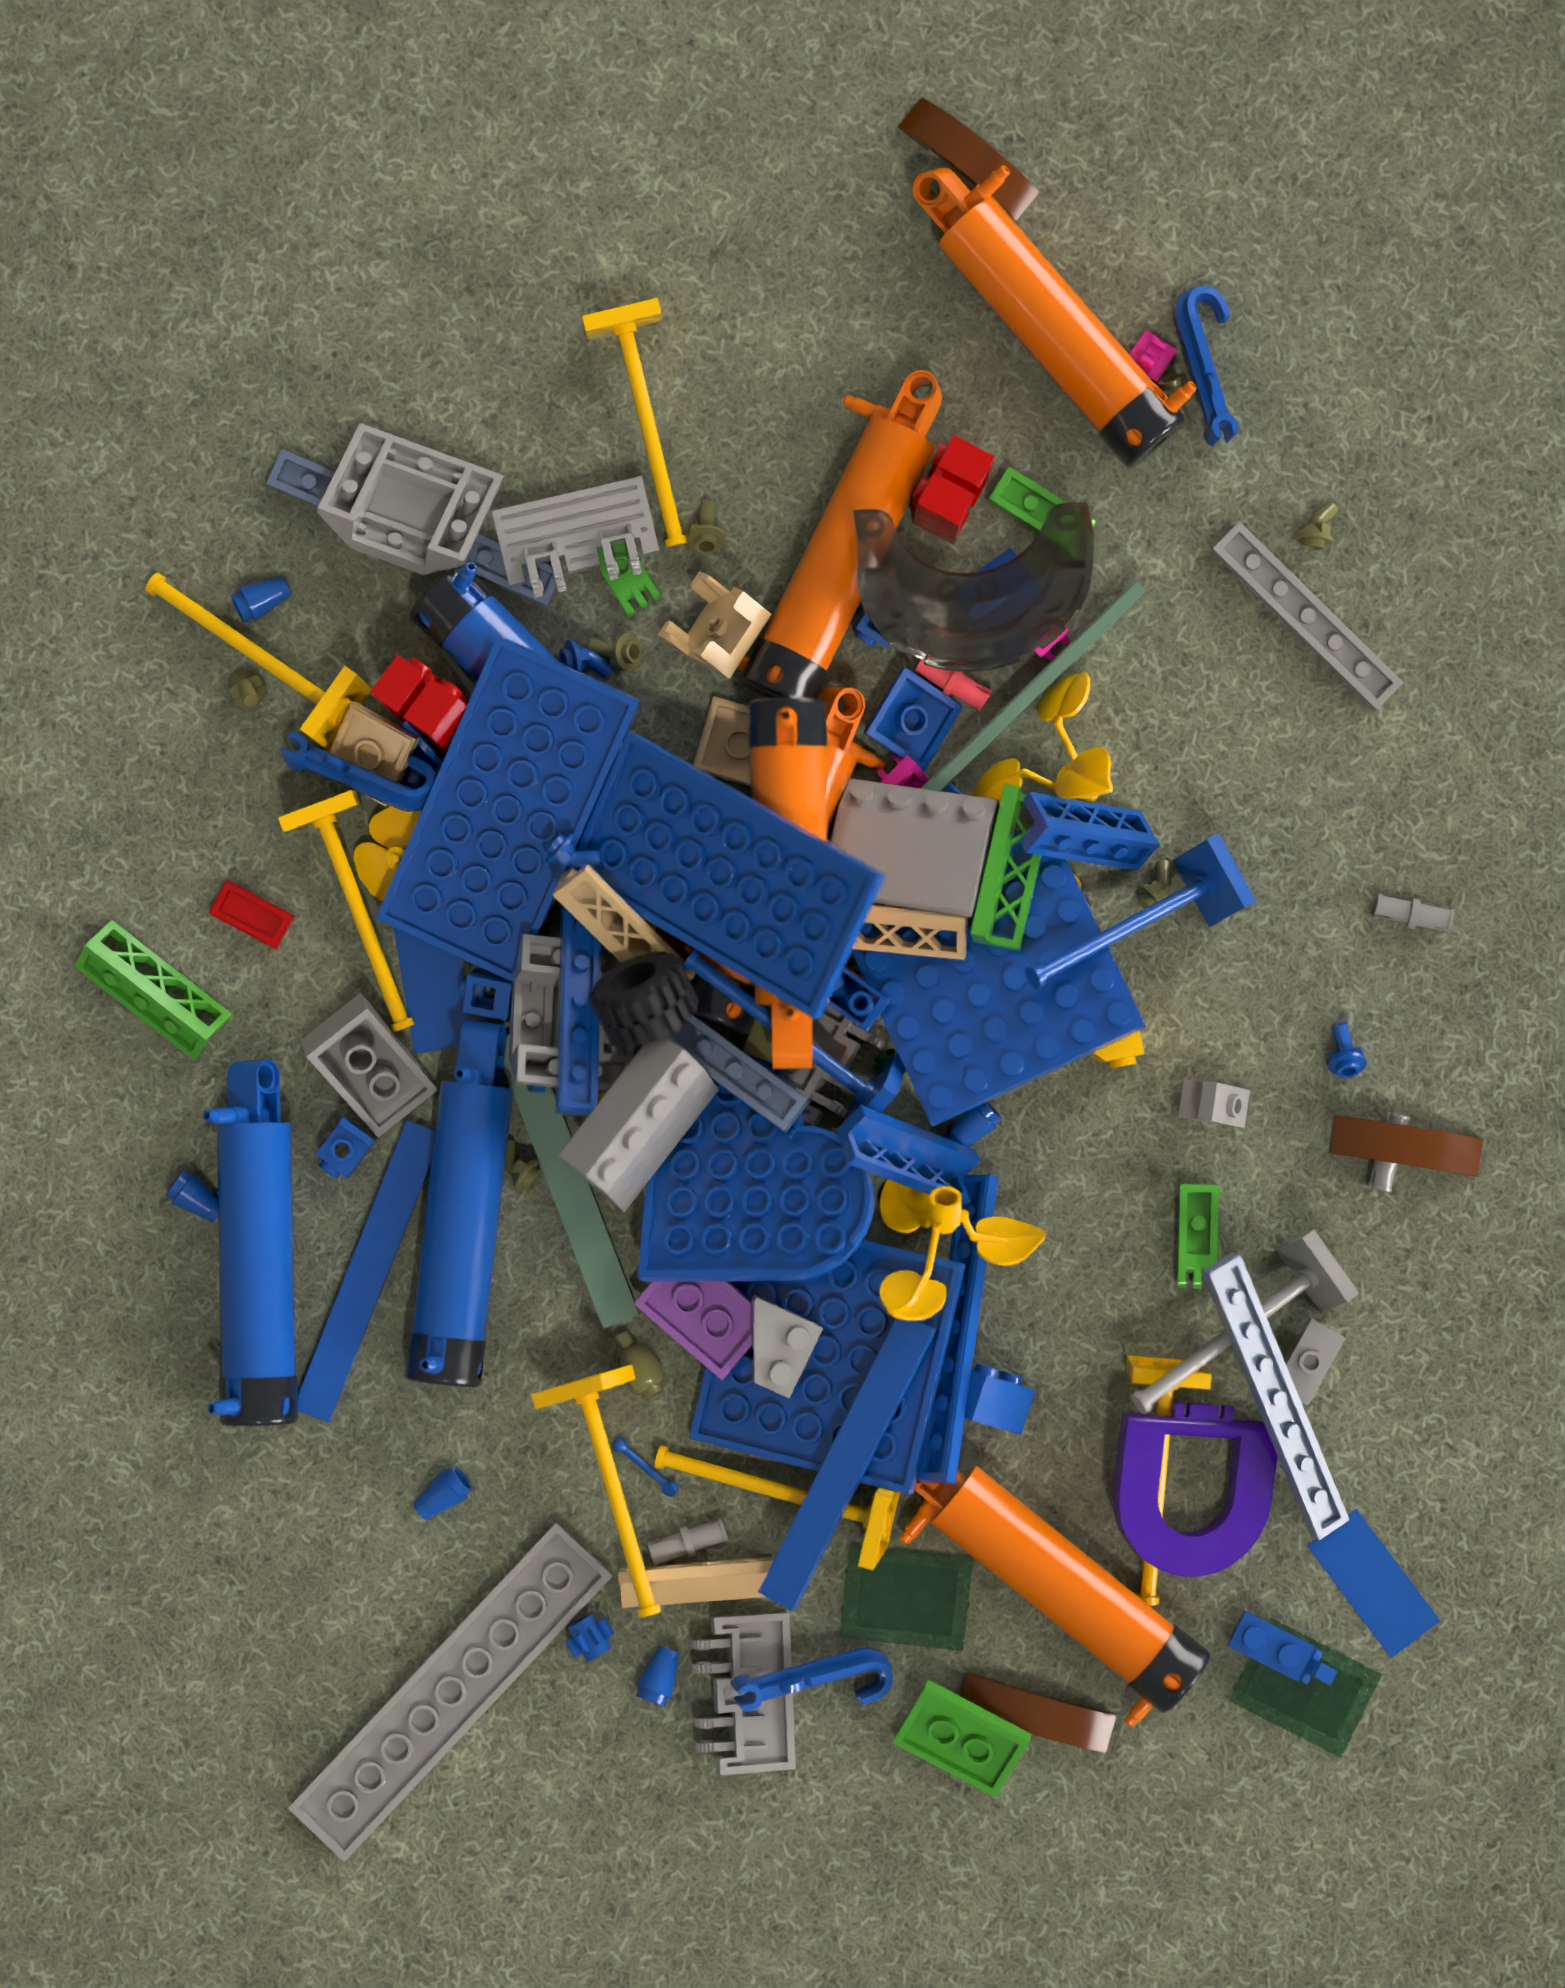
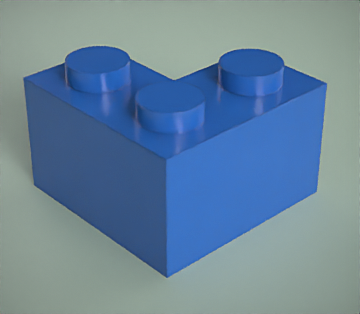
[965,1363,1036,1435]

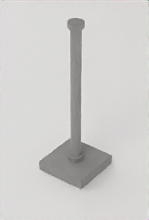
[1131,1229,1359,1414]

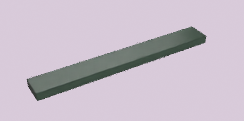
[921,582,1146,792]
[503,1034,640,1329]

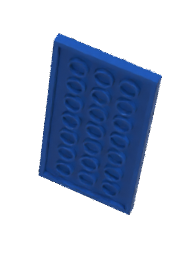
[376,635,642,982]
[568,732,886,1018]

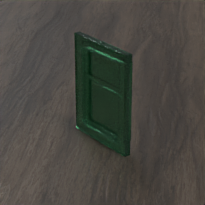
[840,1544,973,1651]
[1230,1618,1382,1758]

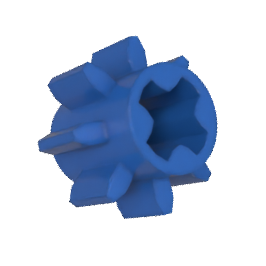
[565,1613,614,1662]

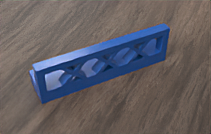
[1020,792,1160,871]
[837,1105,980,1208]

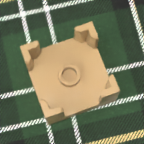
[658,571,772,679]

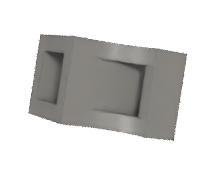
[1178,1079,1250,1128]
[1283,1318,1346,1406]

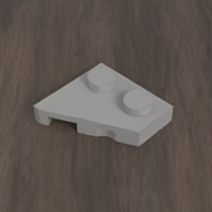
[752,1295,823,1398]

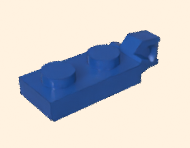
[1227,1610,1337,1685]

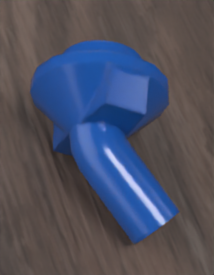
[559,640,613,679]
[544,832,600,867]
[1328,1022,1367,1078]

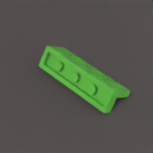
[970,784,1051,951]
[74,920,232,1061]

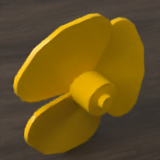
[353,807,422,901]

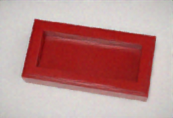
[208,880,295,950]

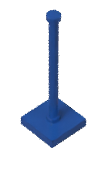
[1025,833,1256,989]
[682,948,906,1123]

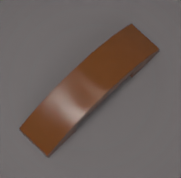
[898,98,1040,222]
[1328,1115,1483,1177]
[960,1672,1117,1753]

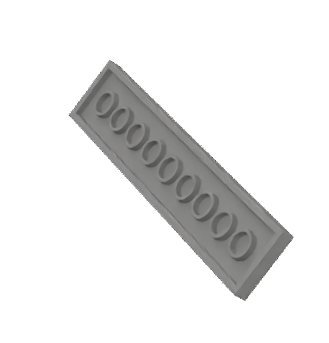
[288,1522,613,1862]

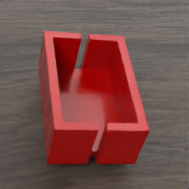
[910,435,995,545]
[369,655,469,754]

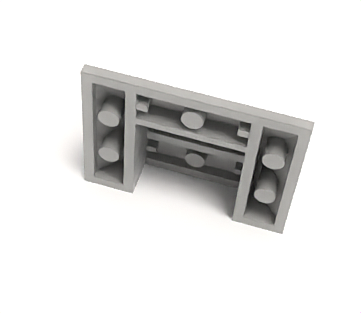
[317,423,504,575]
[509,934,634,1093]

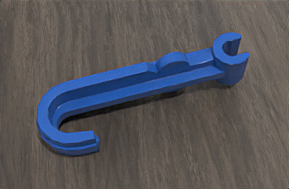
[1174,286,1239,447]
[280,733,437,812]
[730,1647,893,1712]

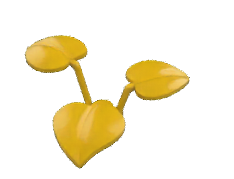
[972,671,1112,807]
[880,1179,1046,1321]

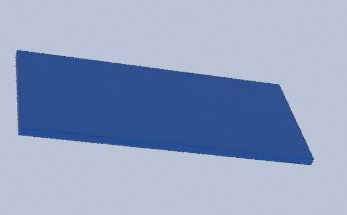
[393,927,471,1054]
[1307,1509,1440,1658]

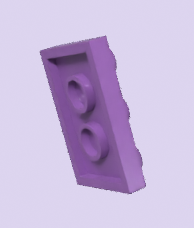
[634,1281,753,1380]

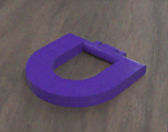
[1112,1401,1278,1577]

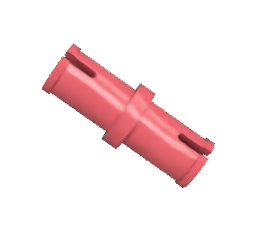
[914,651,993,712]

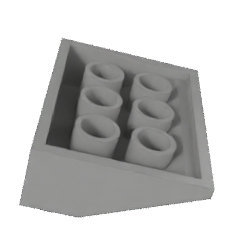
[831,779,999,917]
[558,1037,719,1212]

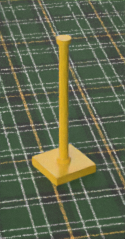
[582,298,687,548]
[145,572,372,751]
[278,790,414,1032]
[1125,1355,1212,1606]
[531,1364,661,1618]
[654,1445,900,1570]

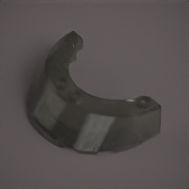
[853,502,1095,672]

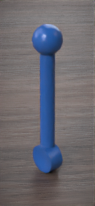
[613,1437,679,1497]

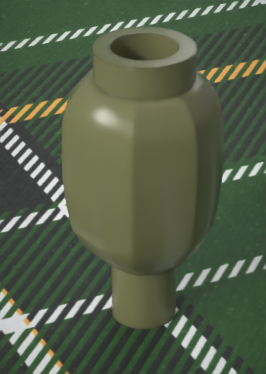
[614,1330,664,1401]

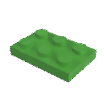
[892,1680,1032,1798]

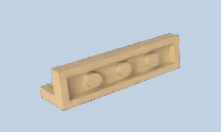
[553,864,695,981]
[852,903,971,960]
[618,1556,774,1608]

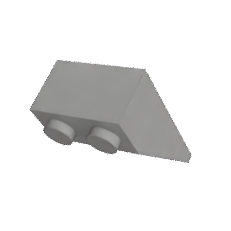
[300,993,438,1137]

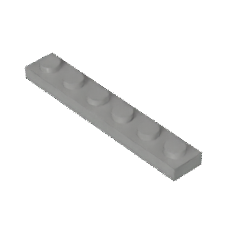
[1211,521,1404,712]

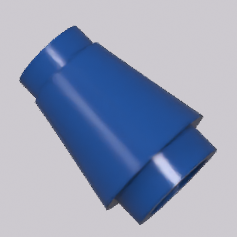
[230,576,291,623]
[944,1102,1002,1147]
[165,1170,219,1223]
[413,1466,472,1520]
[636,1645,680,1707]

